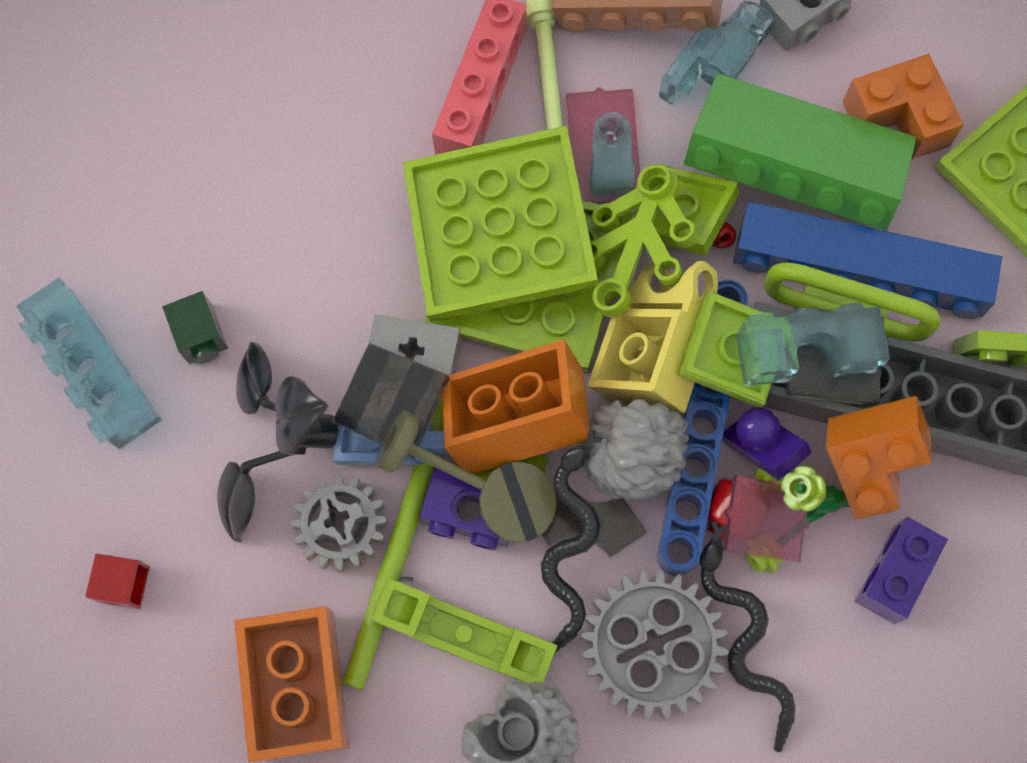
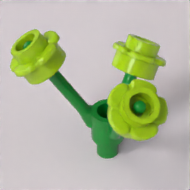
[744,466,850,574]

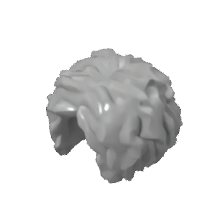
[580,399,689,502]
[461,681,580,763]

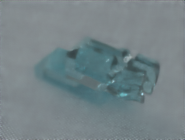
[659,1,774,105]

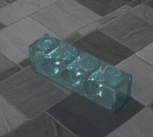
[16,277,162,450]

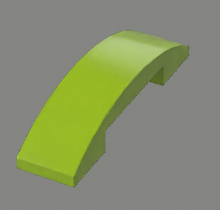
[371,578,557,683]

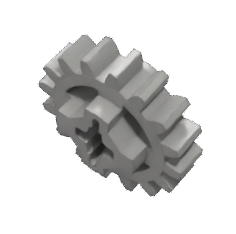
[290,474,388,572]

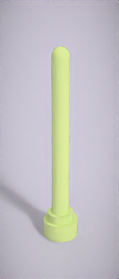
[525,0,563,130]

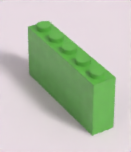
[683,73,917,231]

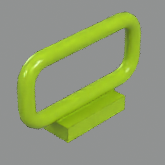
[763,262,941,342]

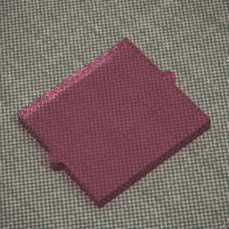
[724,476,809,562]

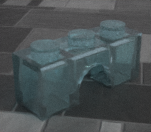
[735,303,890,386]

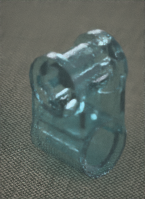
[590,112,635,196]

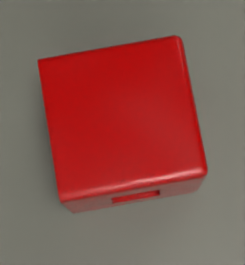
[85,553,150,609]

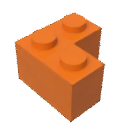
[842,53,964,159]
[826,396,932,520]

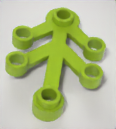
[590,164,698,317]

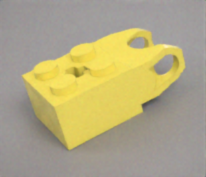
[587,261,718,413]

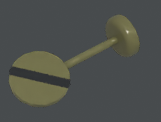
[375,410,557,543]

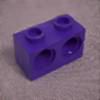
[854,516,948,624]

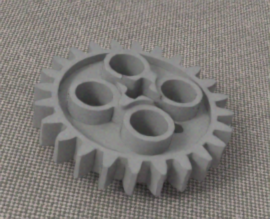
[580,570,729,720]

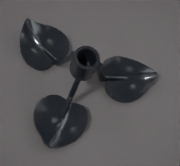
[217,342,338,542]

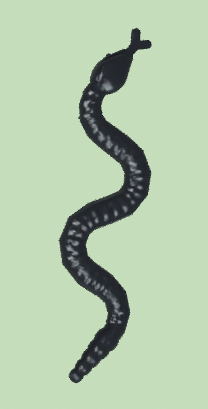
[541,429,602,654]
[699,521,796,752]

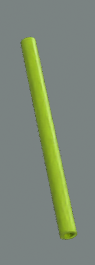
[342,390,444,690]

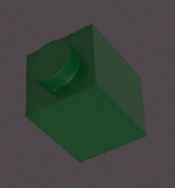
[162,291,228,364]

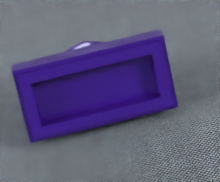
[723,408,812,481]

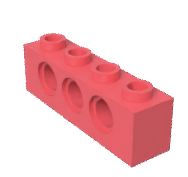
[432,0,527,155]

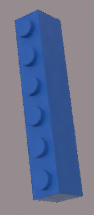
[733,201,1003,319]

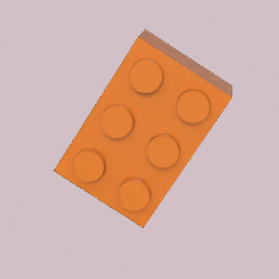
[442,339,590,474]
[234,606,349,763]

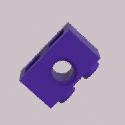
[420,467,509,551]

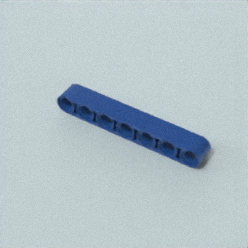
[657,279,748,576]

